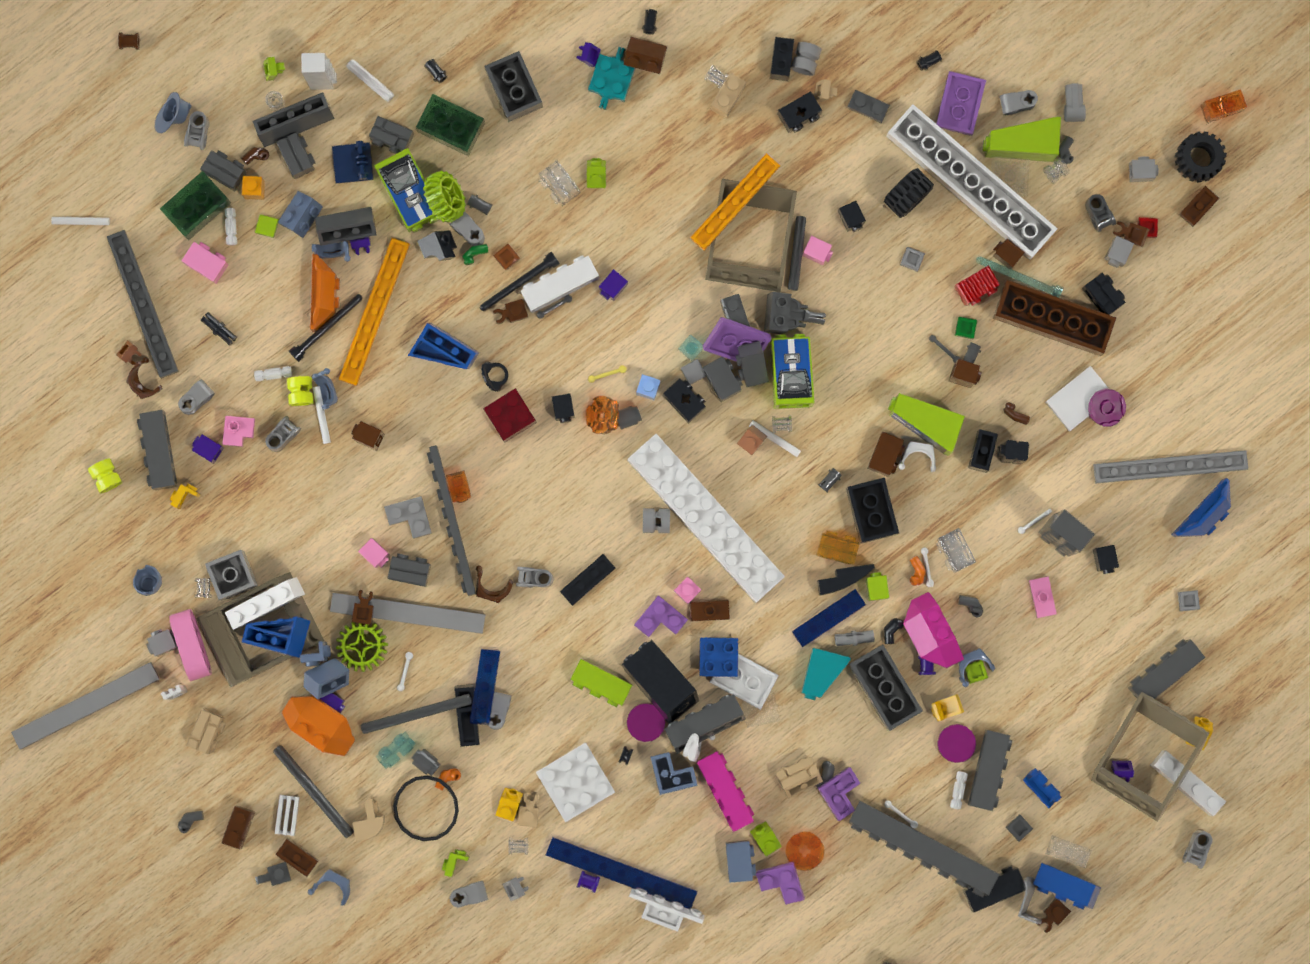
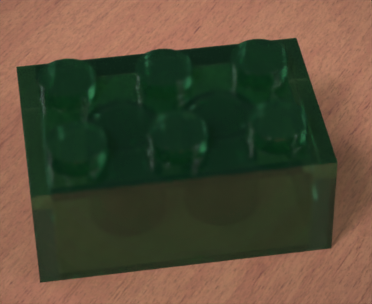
[416,94,485,157]
[160,171,231,241]

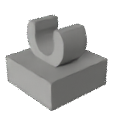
[502,877,529,901]

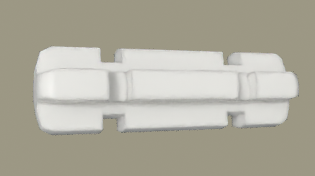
[225,208,237,246]
[254,366,292,381]
[950,771,968,810]

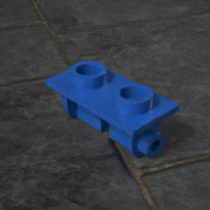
[1023,768,1062,808]

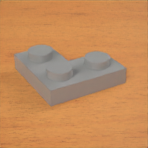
[384,496,432,539]

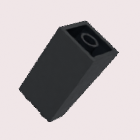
[622,640,699,724]

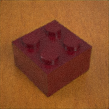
[483,388,537,443]

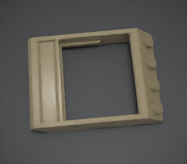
[196,572,324,687]

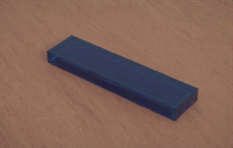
[792,589,866,647]
[470,649,501,725]

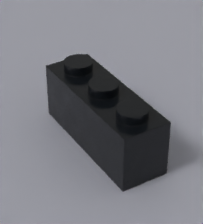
[963,865,1026,913]

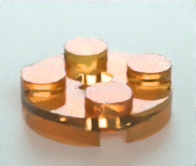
[586,396,619,435]
[785,831,824,871]

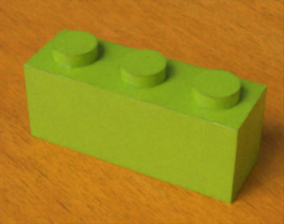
[570,659,632,708]

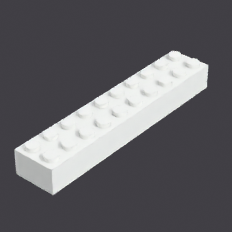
[886,104,1057,260]
[627,434,785,603]

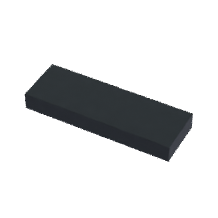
[560,554,616,606]

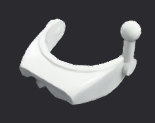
[899,441,936,473]
[683,734,715,762]

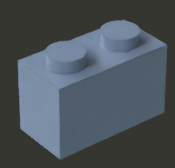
[303,658,350,699]
[726,841,756,883]

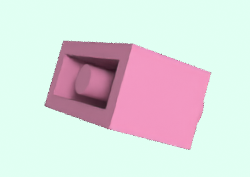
[182,242,228,284]

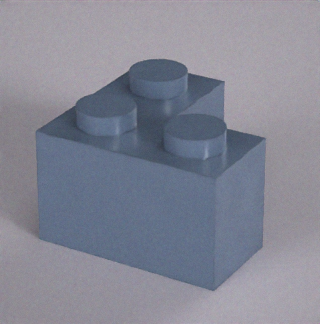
[651,752,698,795]

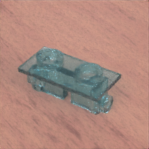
[376,731,416,769]

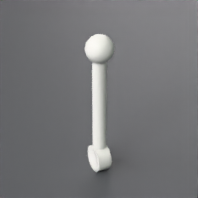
[1018,508,1052,534]
[921,547,934,587]
[397,652,413,691]
[884,800,918,828]

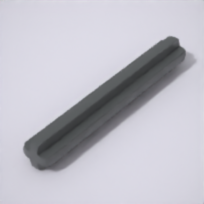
[788,216,806,291]

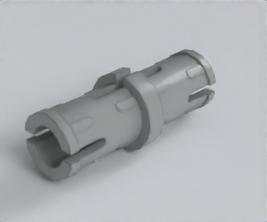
[835,630,874,646]

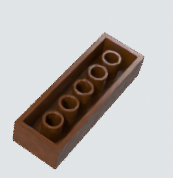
[993,280,1116,357]

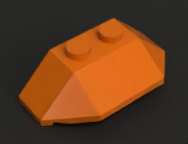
[310,254,340,332]
[282,696,355,756]

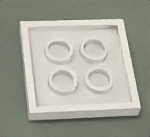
[536,742,615,822]

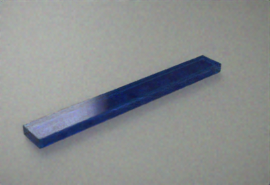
[546,837,698,910]

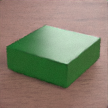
[955,317,977,339]

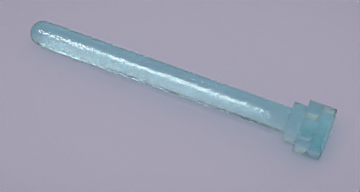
[976,256,1064,298]

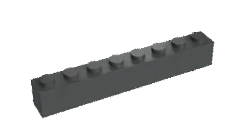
[849,801,999,898]

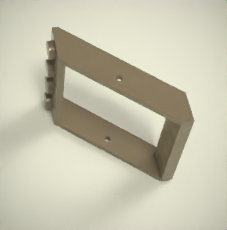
[705,179,797,292]
[1091,692,1209,822]

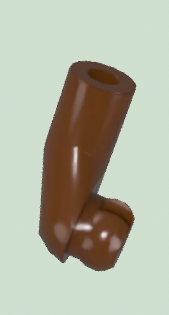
[241,147,269,165]
[1003,402,1030,425]

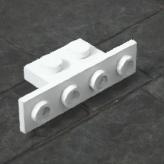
[629,888,705,932]

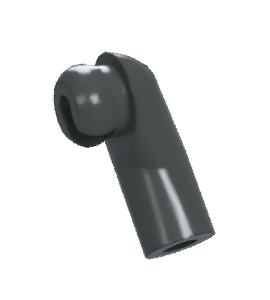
[958,595,983,618]
[816,761,835,788]

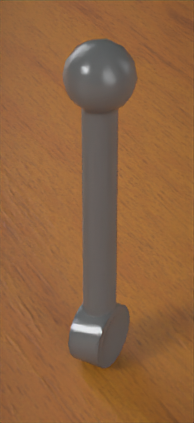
[537,295,572,319]
[929,335,961,363]

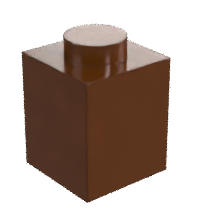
[993,239,1025,270]

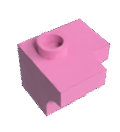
[223,416,255,447]

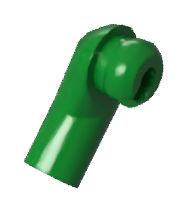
[462,244,488,265]

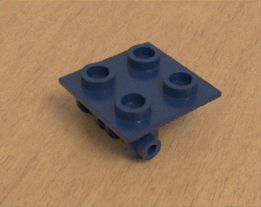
[332,141,373,184]

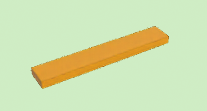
[690,153,781,251]

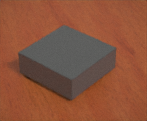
[1005,814,1033,842]

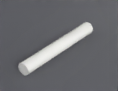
[51,217,110,225]
[312,386,331,444]
[749,420,801,457]

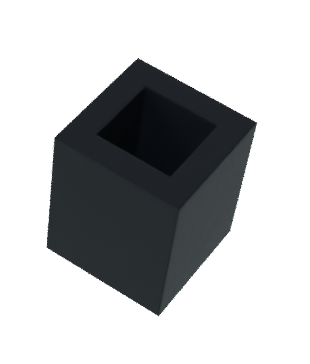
[838,201,866,232]
[552,393,575,423]
[1093,545,1119,574]

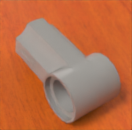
[1064,83,1086,122]

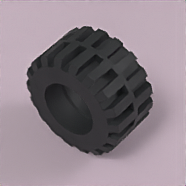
[1175,131,1227,183]
[884,168,934,218]

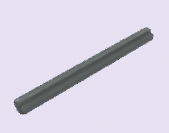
[361,694,472,734]
[273,745,354,838]

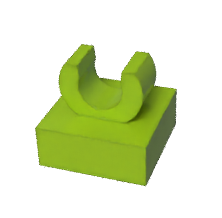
[263,57,285,81]

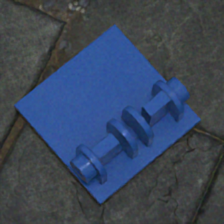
[699,638,738,677]

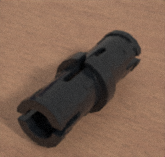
[201,312,237,346]

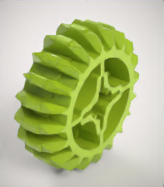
[423,171,466,223]
[336,622,388,672]

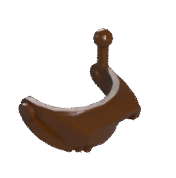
[126,357,163,399]
[476,565,513,603]

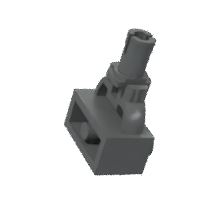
[764,292,826,334]

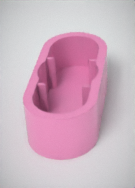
[169,609,212,681]

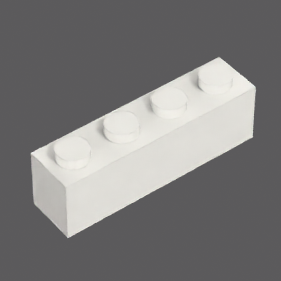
[301,53,337,90]
[521,255,599,313]
[225,577,305,630]
[1150,750,1226,816]

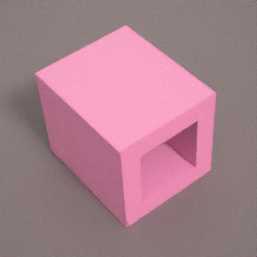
[802,236,833,265]
[358,538,390,569]
[674,577,701,604]

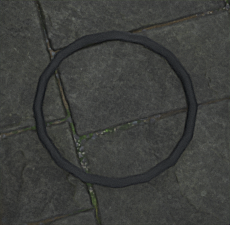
[393,775,459,842]

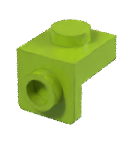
[587,158,606,188]
[750,822,782,857]
[442,849,470,877]

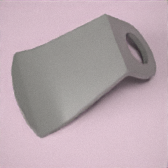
[1018,877,1042,924]

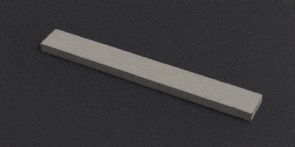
[1093,450,1248,484]
[330,593,486,634]
[11,662,160,749]

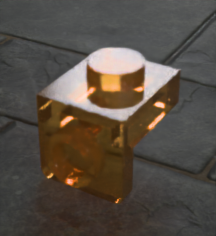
[446,470,471,503]

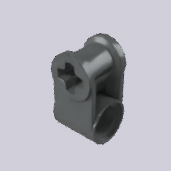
[1085,194,1116,233]

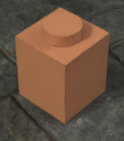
[737,424,767,455]

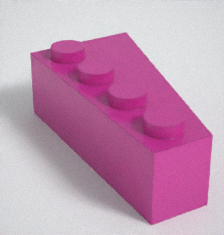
[697,751,754,832]

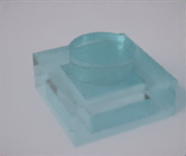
[678,334,703,362]

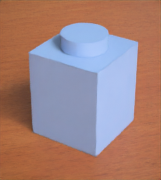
[636,374,660,401]

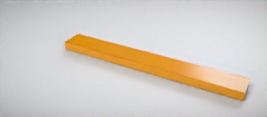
[339,237,410,386]

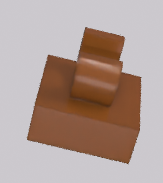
[116,340,142,365]

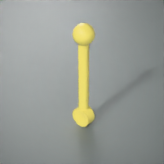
[588,365,626,383]

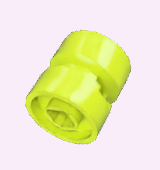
[287,376,314,406]
[88,458,122,494]

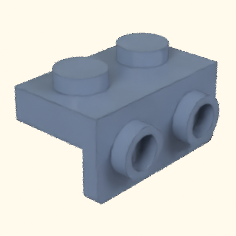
[278,191,323,238]
[300,641,331,667]

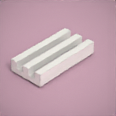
[161,685,187,700]
[275,795,300,836]

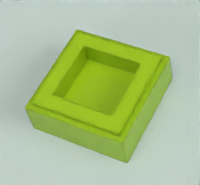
[255,214,279,238]
[965,660,988,684]

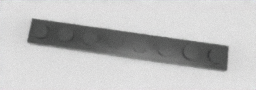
[107,230,179,379]
[427,445,476,597]

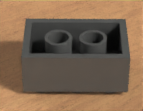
[485,51,543,122]

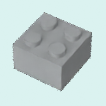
[205,550,258,601]

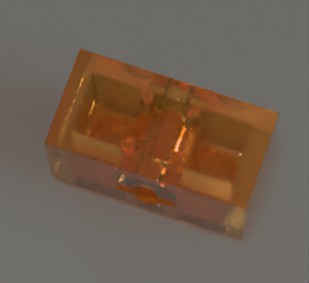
[1201,89,1247,123]

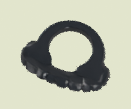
[481,362,509,392]

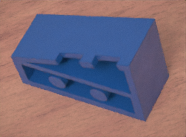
[408,323,479,369]
[241,617,310,658]
[1033,863,1101,910]

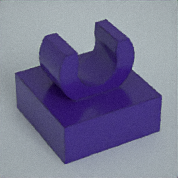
[576,42,601,67]
[350,237,371,255]
[1111,761,1134,782]

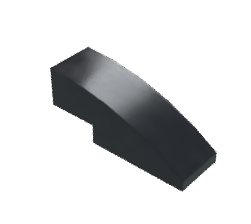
[817,564,875,596]
[454,684,480,747]

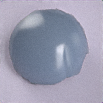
[133,565,162,596]

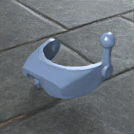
[312,241,351,262]
[312,368,338,410]
[958,648,995,687]
[308,869,350,906]

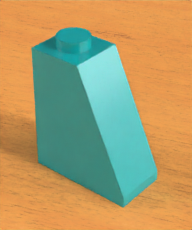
[801,648,851,700]

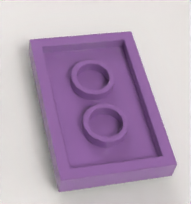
[936,71,986,136]
[703,317,772,361]

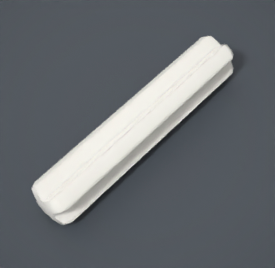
[347,59,394,102]

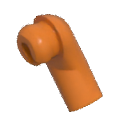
[910,556,926,586]
[434,768,461,791]

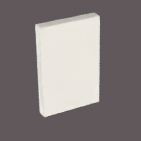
[1046,366,1109,432]
[710,654,779,710]

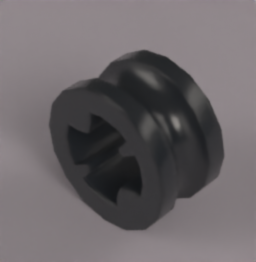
[619,746,633,765]

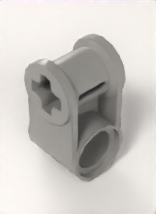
[999,90,1038,115]
[184,111,209,150]
[450,212,485,246]
[178,379,215,415]
[265,416,301,452]
[516,567,554,588]
[487,691,511,730]
[1182,830,1212,869]
[450,881,488,907]

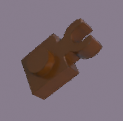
[1113,221,1150,247]
[493,299,529,324]
[352,590,374,625]
[1037,898,1071,933]

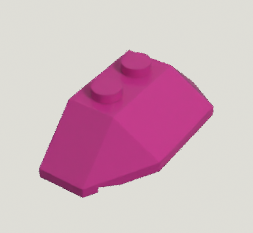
[903,592,964,668]

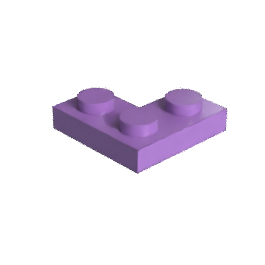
[634,595,688,637]
[817,767,861,821]
[756,862,805,904]

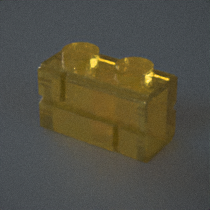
[816,531,860,565]

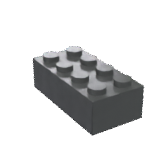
[1039,509,1095,557]
[848,644,923,731]

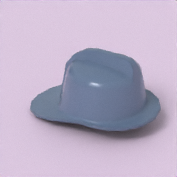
[155,92,191,133]

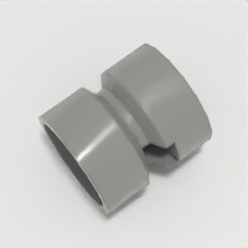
[791,42,822,76]
[643,508,670,533]

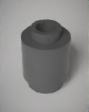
[612,406,642,430]
[412,749,441,776]

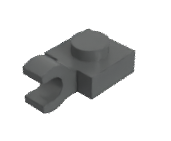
[255,862,291,886]

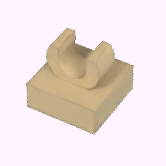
[815,79,837,102]

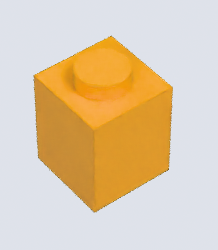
[242,176,265,200]

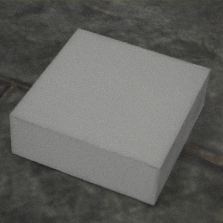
[900,247,925,272]
[681,359,707,384]
[1177,590,1200,611]

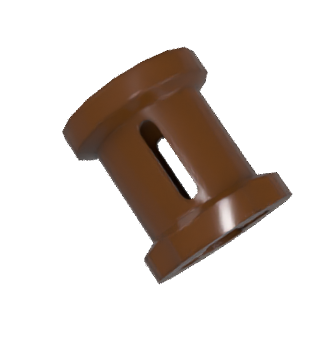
[118,32,140,50]

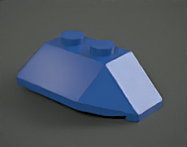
[1171,478,1231,537]

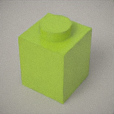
[866,572,889,601]

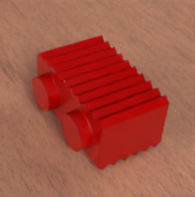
[954,265,1000,306]

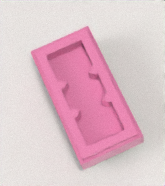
[1029,577,1057,618]

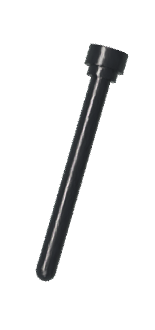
[480,252,560,311]
[289,294,363,362]

